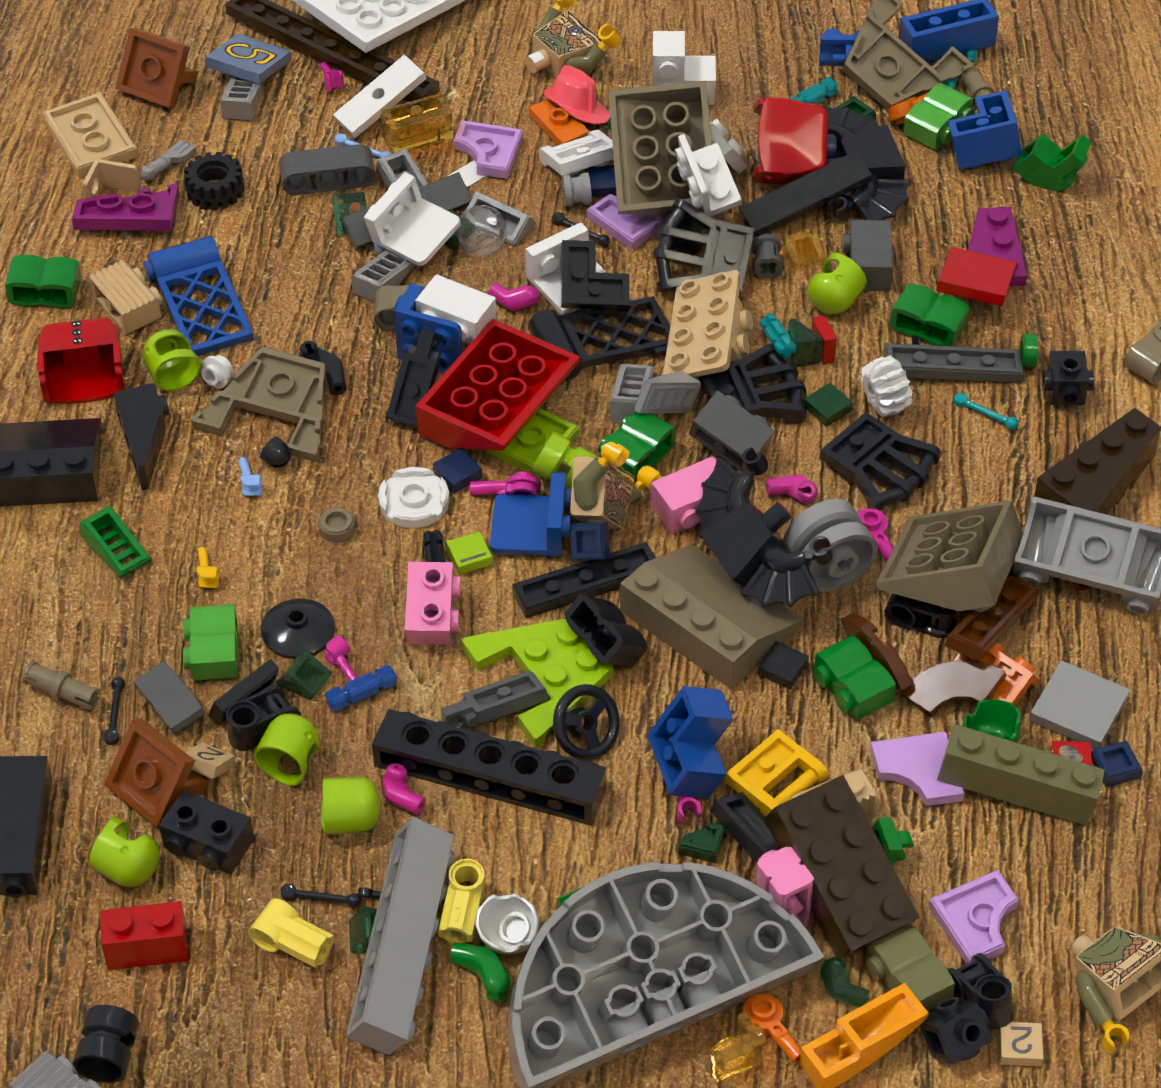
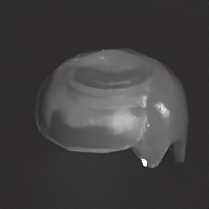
[456,205,507,258]

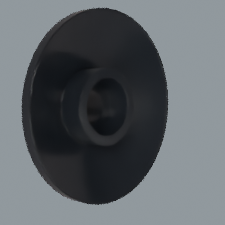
[261,598,335,659]

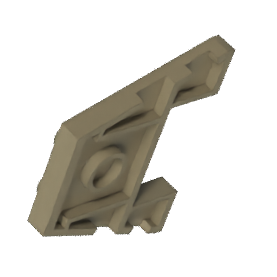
[842,0,974,109]
[191,347,327,462]

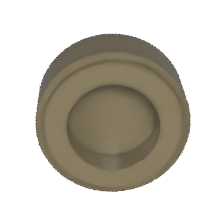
[318,507,355,543]

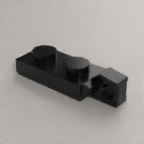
[386,329,441,428]

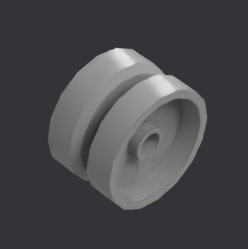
[784,499,878,592]

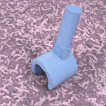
[238,457,262,496]

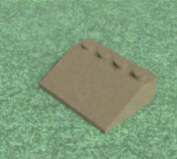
[608,80,719,218]
[876,500,1023,612]
[620,544,804,690]

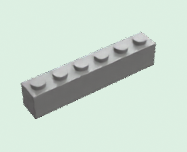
[346,817,454,1056]

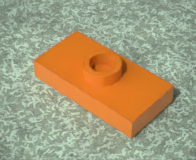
[529,99,590,146]

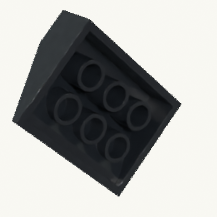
[0,418,102,507]

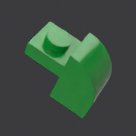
[1013,133,1092,191]

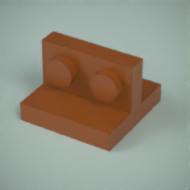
[115,28,199,108]
[104,719,208,827]

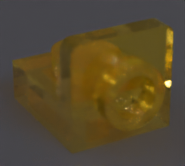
[709,1012,766,1082]

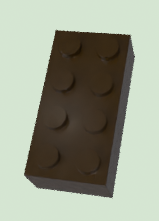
[764,775,920,961]

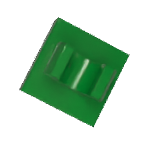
[872,818,914,866]

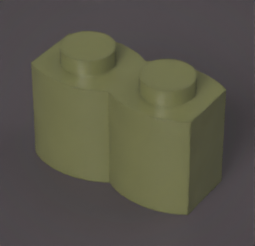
[866,924,955,1011]

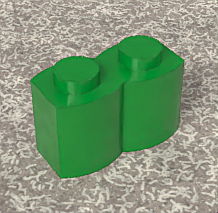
[5,255,81,309]
[889,284,970,346]
[598,412,676,483]
[813,635,896,720]

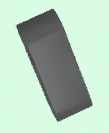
[280,144,376,195]

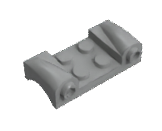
[1013,496,1161,615]

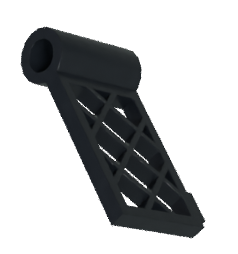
[528,296,670,380]

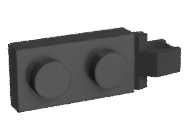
[441,670,548,730]

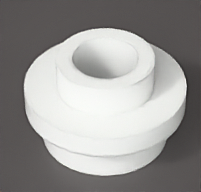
[201,355,233,389]

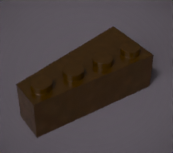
[1034,408,1161,515]

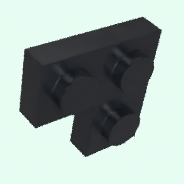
[561,240,629,310]

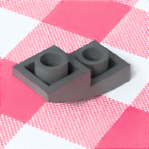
[133,661,205,734]

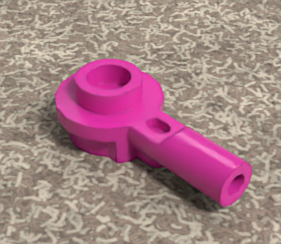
[470,471,541,496]
[857,508,894,562]

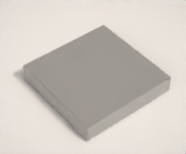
[1029,660,1131,749]

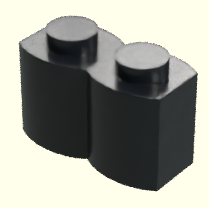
[564,594,648,668]

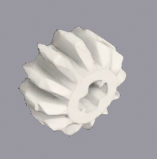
[861,355,913,417]

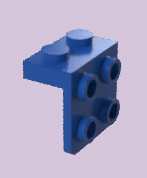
[394,283,462,372]
[490,473,572,556]

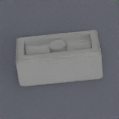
[462,191,536,246]

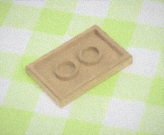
[42,92,138,178]

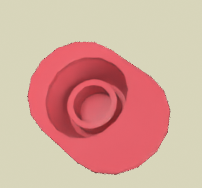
[543,65,610,125]

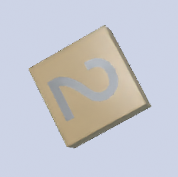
[185,742,235,779]
[999,1022,1043,1067]

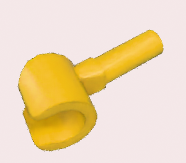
[197,547,219,588]

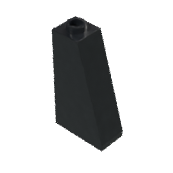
[0,756,53,897]

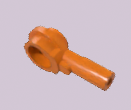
[887,93,928,125]
[743,994,801,1064]

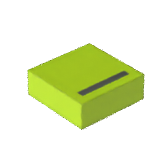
[446,531,493,575]

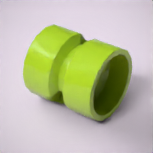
[531,431,597,488]

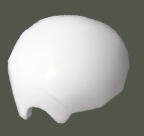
[475,893,541,955]

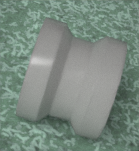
[561,173,592,207]

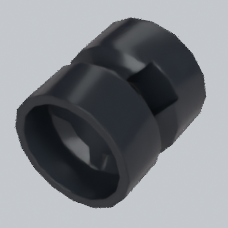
[73,1005,139,1083]

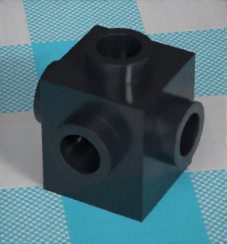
[1042,351,1094,405]
[919,997,993,1064]

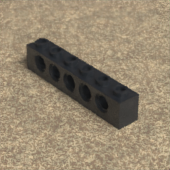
[372,709,606,826]

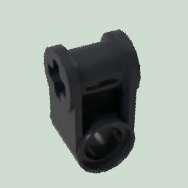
[884,593,957,638]
[226,685,302,751]
[947,953,1014,1029]

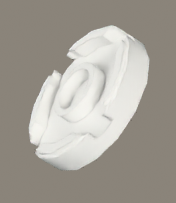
[378,467,450,528]

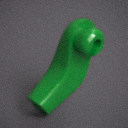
[450,942,511,1002]

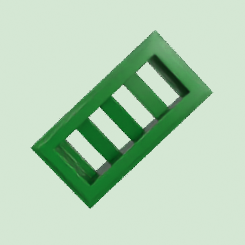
[79,505,151,578]

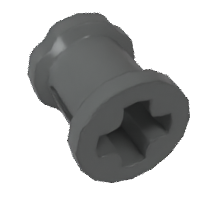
[751,234,783,278]

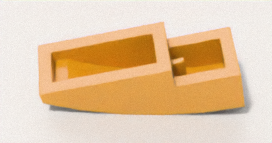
[799,983,929,1088]

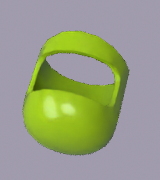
[807,253,867,315]
[143,329,202,391]
[254,713,320,786]
[321,776,381,835]
[89,816,160,888]

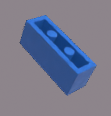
[898,0,999,62]

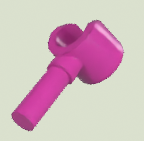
[320,62,344,91]
[325,635,357,681]
[677,796,701,824]

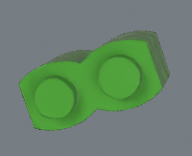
[904,83,974,150]
[183,604,238,681]

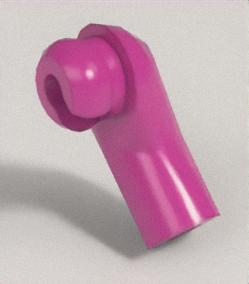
[488,283,540,312]
[766,474,818,503]
[382,763,426,816]

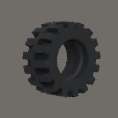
[184,152,244,210]

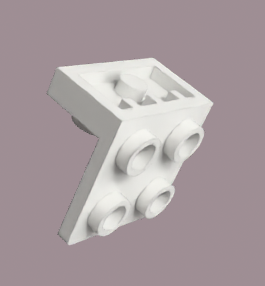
[675,134,742,217]
[525,222,607,315]

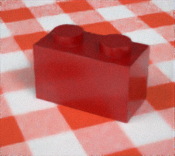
[100,901,189,970]

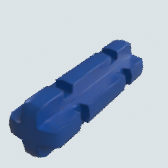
[325,665,397,712]

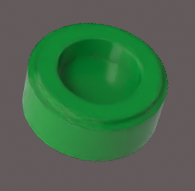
[1019,334,1038,368]

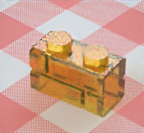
[380,93,453,154]

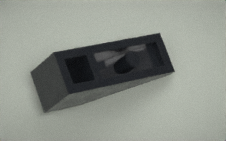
[113,383,170,490]

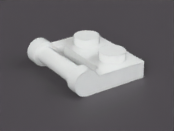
[538,129,614,176]

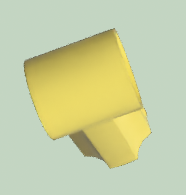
[438,859,485,944]
[248,898,334,968]

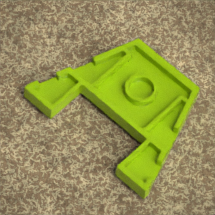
[461,619,613,748]

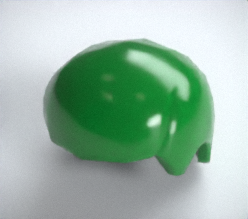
[962,699,1021,743]

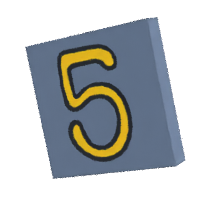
[205,34,291,85]

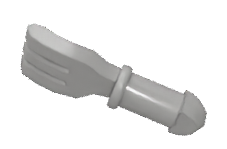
[140,140,197,181]

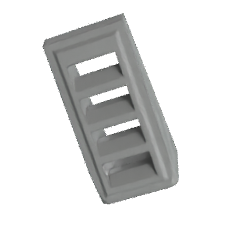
[220,76,265,121]
[376,148,428,188]
[352,249,416,302]
[610,364,654,424]
[634,370,701,414]

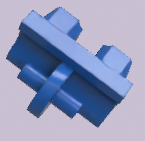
[819,29,860,66]

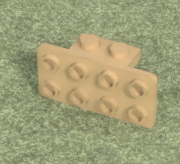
[663,270,753,377]

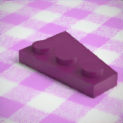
[72,183,180,232]
[968,207,1027,286]

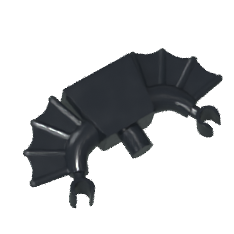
[822,105,911,221]
[695,447,833,607]

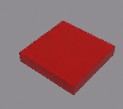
[937,247,1017,306]

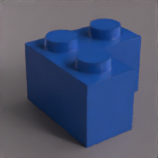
[948,90,1022,169]
[647,686,734,798]

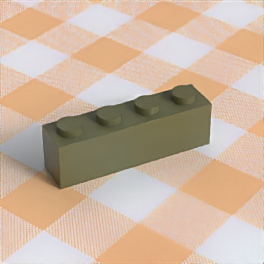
[937,724,1105,826]

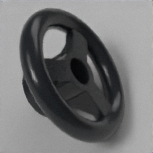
[553,684,620,761]

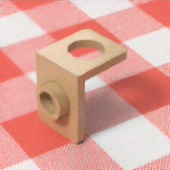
[83,158,141,199]

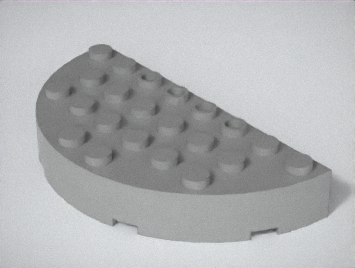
[508,862,825,1088]

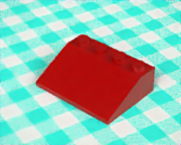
[415,319,580,451]

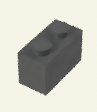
[843,220,892,291]
[689,390,775,473]

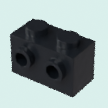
[159,790,255,875]

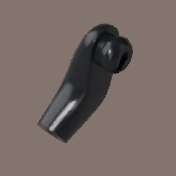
[299,341,347,395]

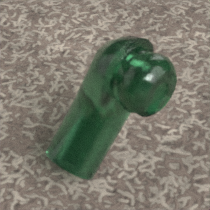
[820,957,870,1008]

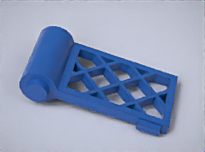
[143,235,254,356]

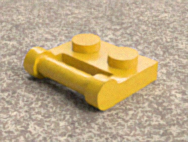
[725,729,829,817]

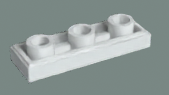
[333,55,427,138]

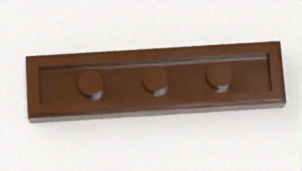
[945,575,1040,662]

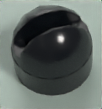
[260,437,291,468]

